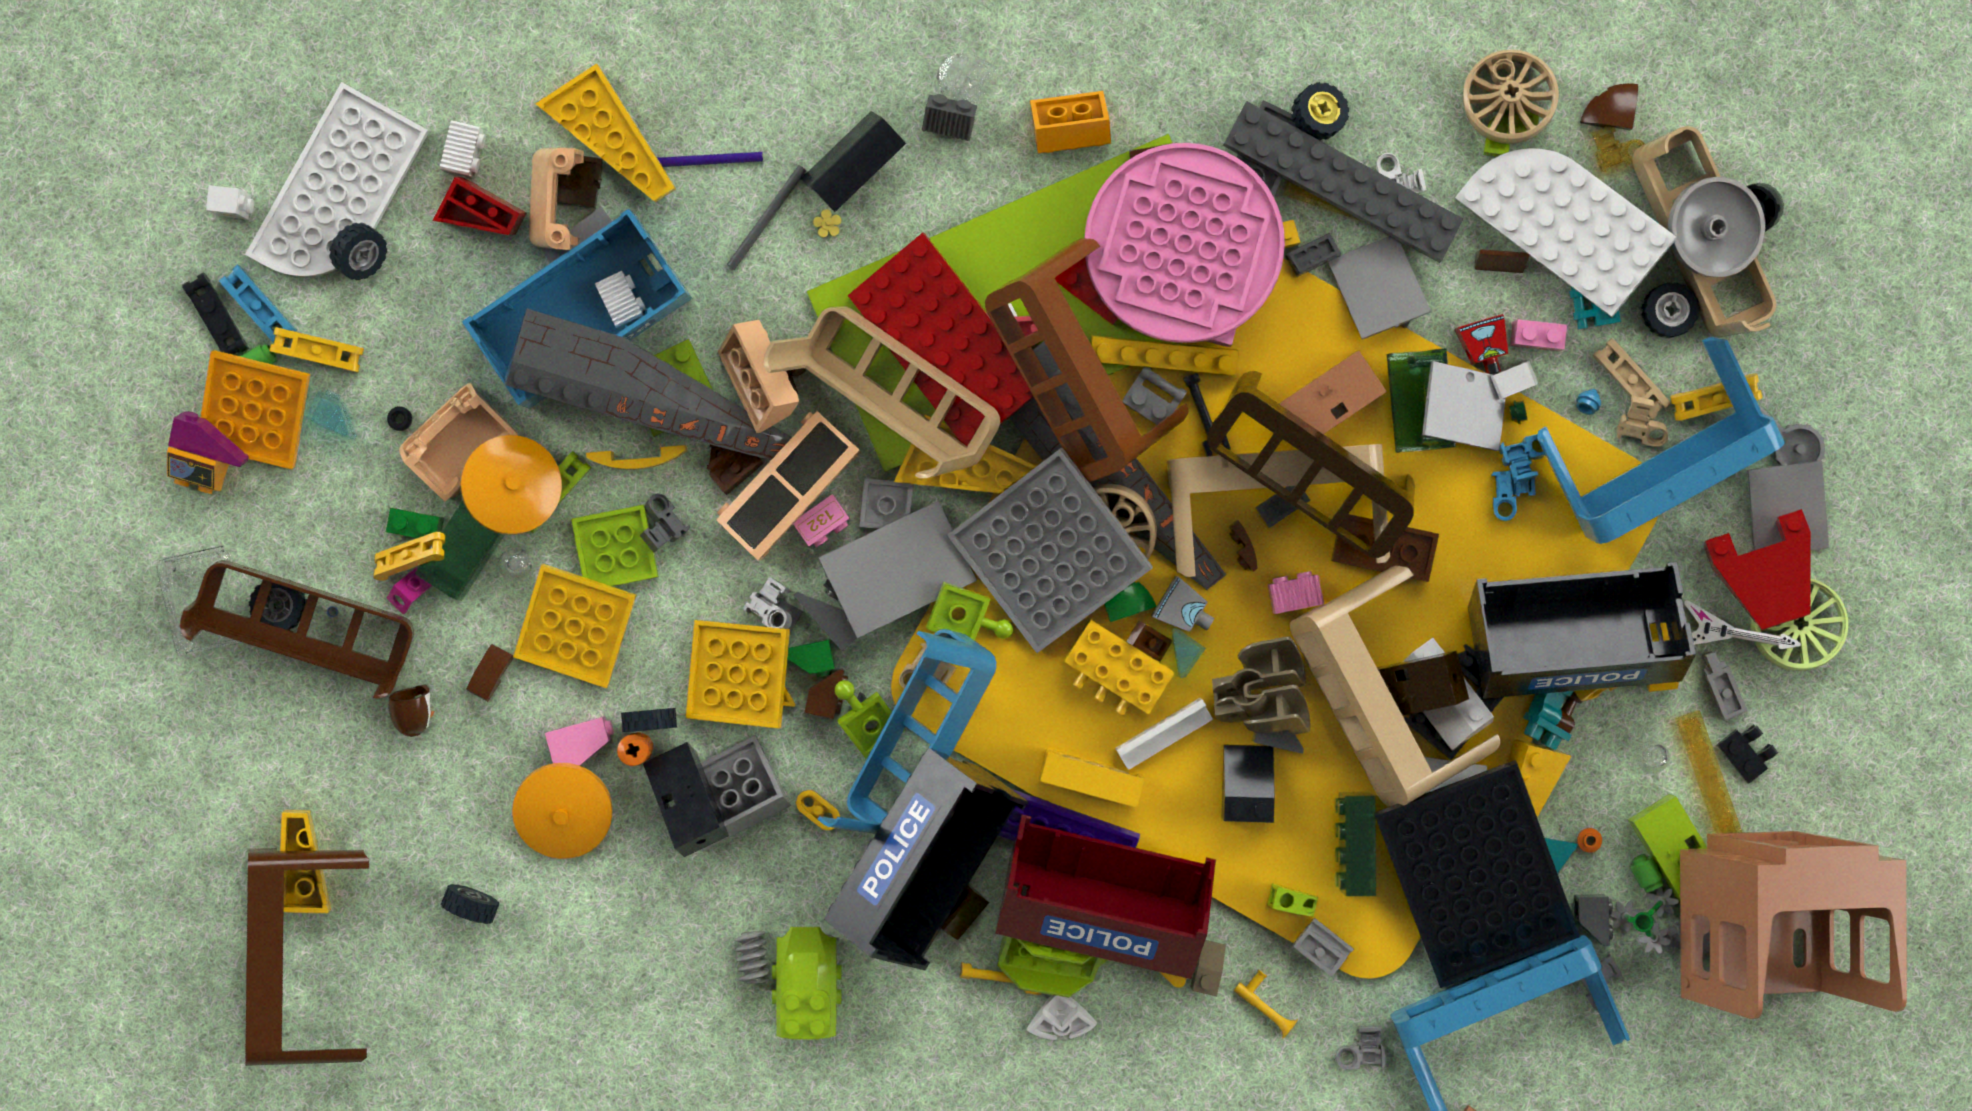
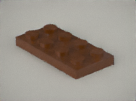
[1331,514,1439,582]

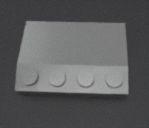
[701,735,791,851]

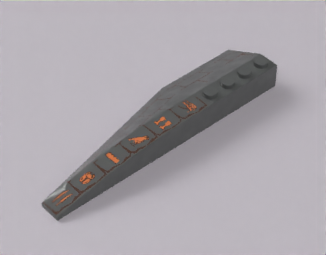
[1009,341,1226,590]

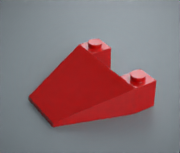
[1704,509,1811,630]

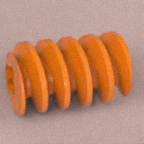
[617,732,653,766]

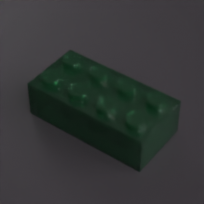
[1334,792,1376,896]

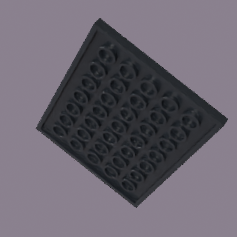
[1374,760,1580,988]

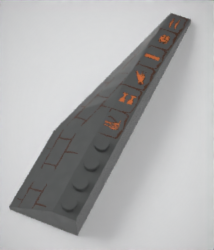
[504,308,798,465]

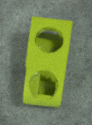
[1267,883,1318,917]

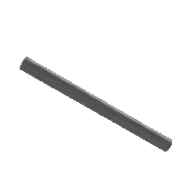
[727,165,806,270]

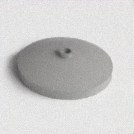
[1668,177,1765,277]

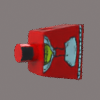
[1454,314,1508,374]

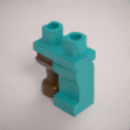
[1523,691,1583,750]

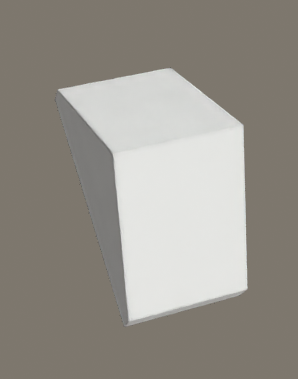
[1491,361,1538,399]

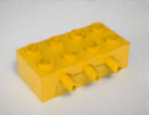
[1063,619,1175,716]

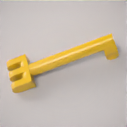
[959,962,1042,995]

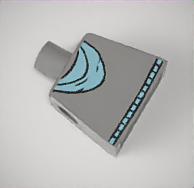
[1151,576,1214,632]

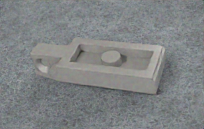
[1702,651,1747,721]

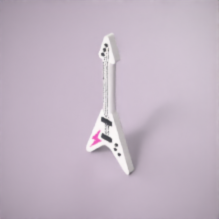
[1684,600,1801,649]

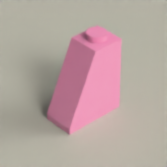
[545,716,614,766]

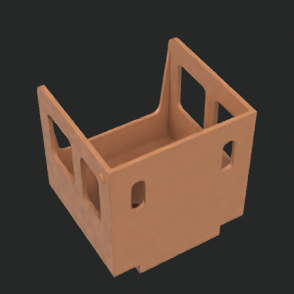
[1680,831,1907,1019]

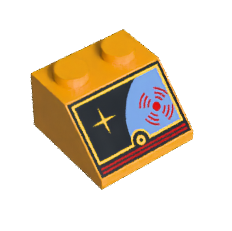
[167,447,229,494]

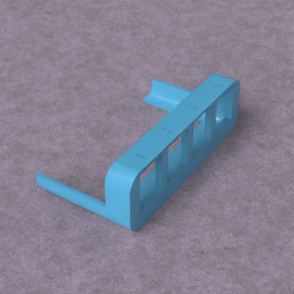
[1537,337,1785,544]
[817,629,996,834]
[1390,935,1630,1111]

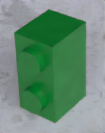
[386,508,444,538]

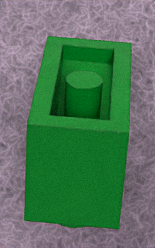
[787,639,836,677]

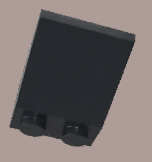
[1221,745,1275,823]

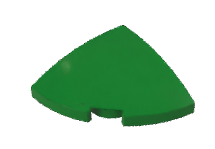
[1104,582,1157,622]

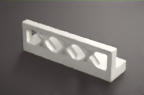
[1115,698,1213,770]

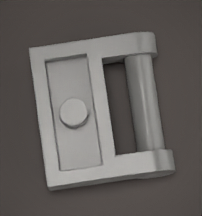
[1122,367,1187,425]

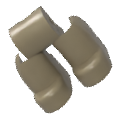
[1212,637,1311,735]

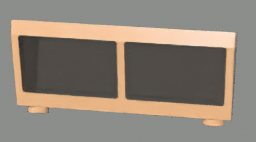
[717,411,861,560]

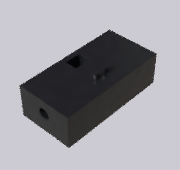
[643,742,729,857]

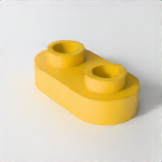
[796,790,841,830]

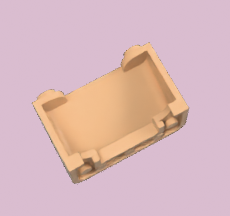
[529,148,584,250]
[399,383,518,502]

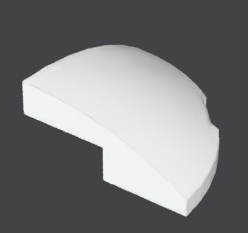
[1027,995,1097,1040]

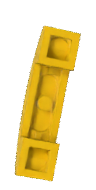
[586,445,688,470]

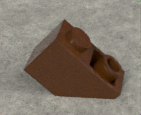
[804,669,848,719]

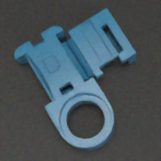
[1499,434,1545,483]
[1491,471,1536,521]

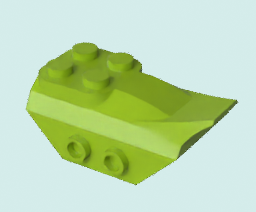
[772,927,842,1039]
[997,936,1108,998]

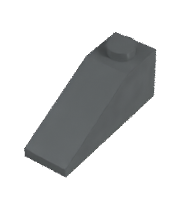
[794,592,857,651]

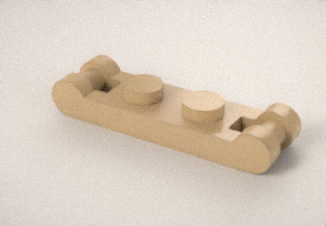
[1593,338,1670,420]

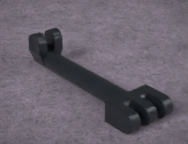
[1183,373,1231,457]

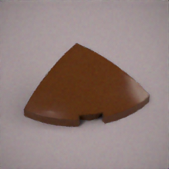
[1580,83,1638,131]

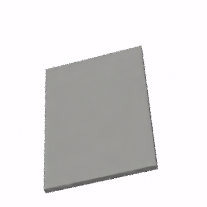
[818,501,977,638]

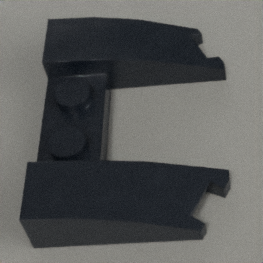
[1404,644,1504,760]

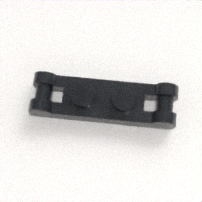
[182,272,249,355]

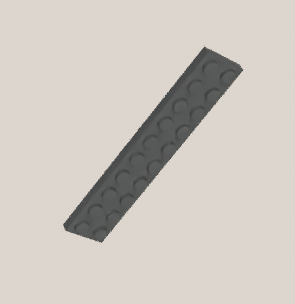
[1223,101,1464,263]

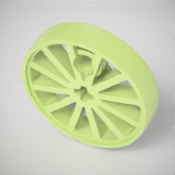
[1750,579,1848,671]

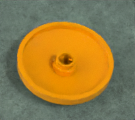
[460,435,562,535]
[512,763,613,859]

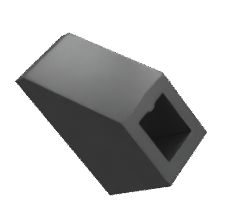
[1574,894,1613,946]

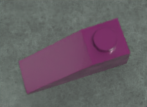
[168,411,249,467]

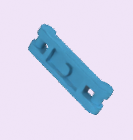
[219,264,297,343]

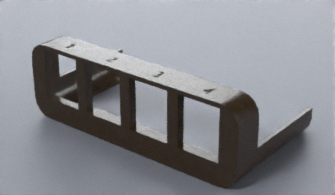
[1207,371,1415,558]

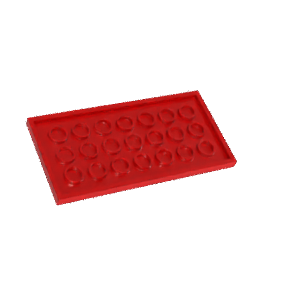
[848,232,1034,446]

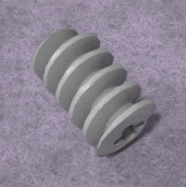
[734,930,770,984]

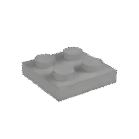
[859,478,914,529]

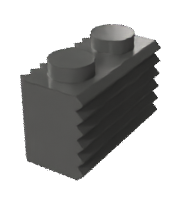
[922,94,977,141]

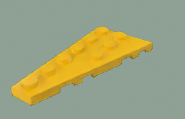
[535,63,676,202]
[894,414,1037,494]

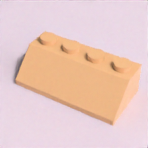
[718,320,799,433]

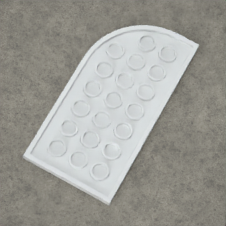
[245,82,430,277]
[1455,148,1677,317]

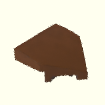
[707,444,764,495]

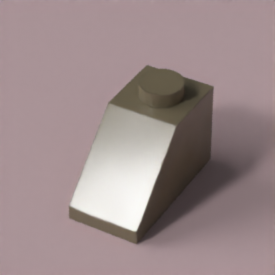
[1190,940,1226,997]

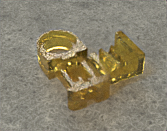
[1590,126,1645,172]

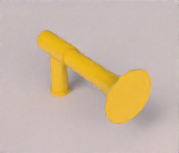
[1233,969,1298,1039]

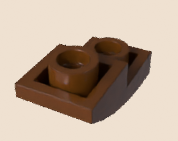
[1229,520,1258,572]
[466,644,514,702]

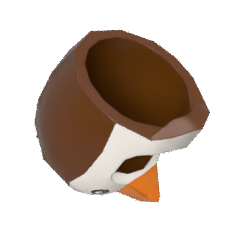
[388,684,435,737]

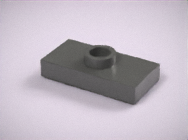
[1286,233,1341,277]

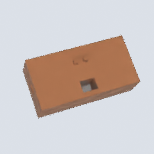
[1279,351,1387,434]

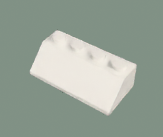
[1403,638,1494,751]

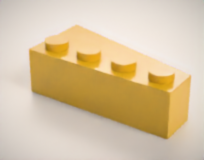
[1509,739,1571,817]
[280,809,331,913]

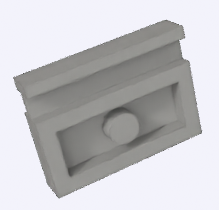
[1292,918,1354,977]

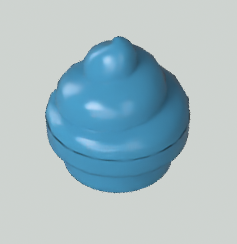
[1576,389,1601,415]

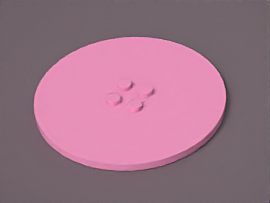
[1085,143,1285,343]

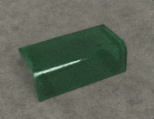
[1387,348,1456,453]
[415,500,506,601]

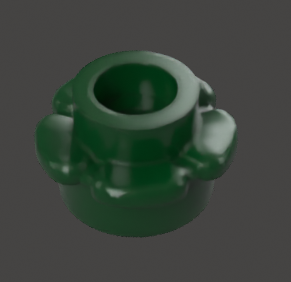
[1509,400,1528,424]

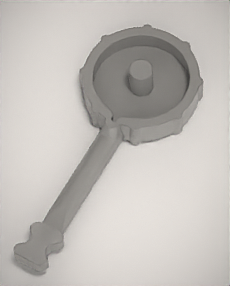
[1758,404,1825,465]

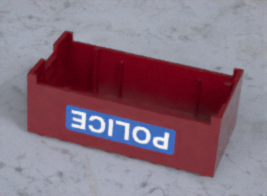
[995,814,1216,979]

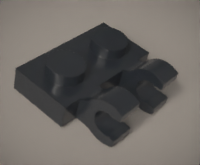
[1716,724,1779,784]

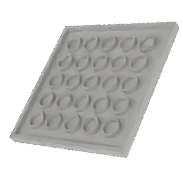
[947,448,1153,653]

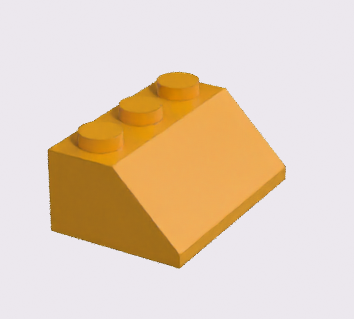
[1030,91,1111,153]

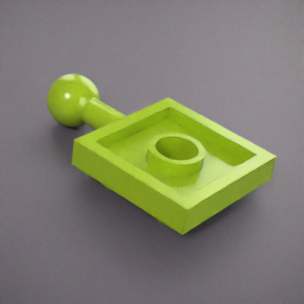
[926,581,1013,641]
[835,680,905,759]

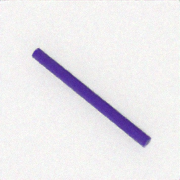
[657,152,763,167]

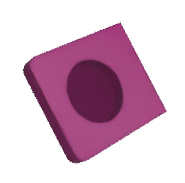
[387,568,433,614]

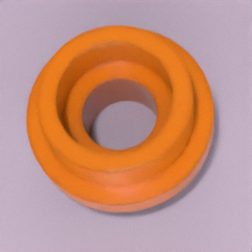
[1577,828,1602,853]

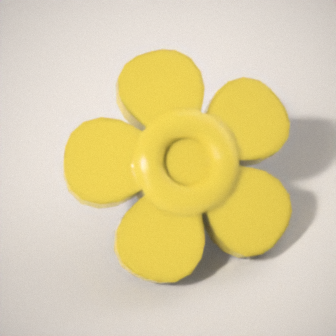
[813,209,841,238]

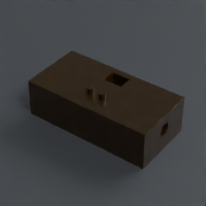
[1377,650,1469,716]

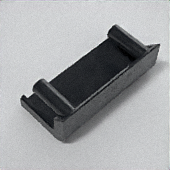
[801,111,906,212]

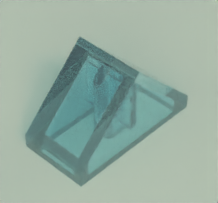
[1171,628,1206,678]

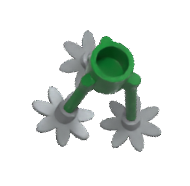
[1610,887,1679,954]

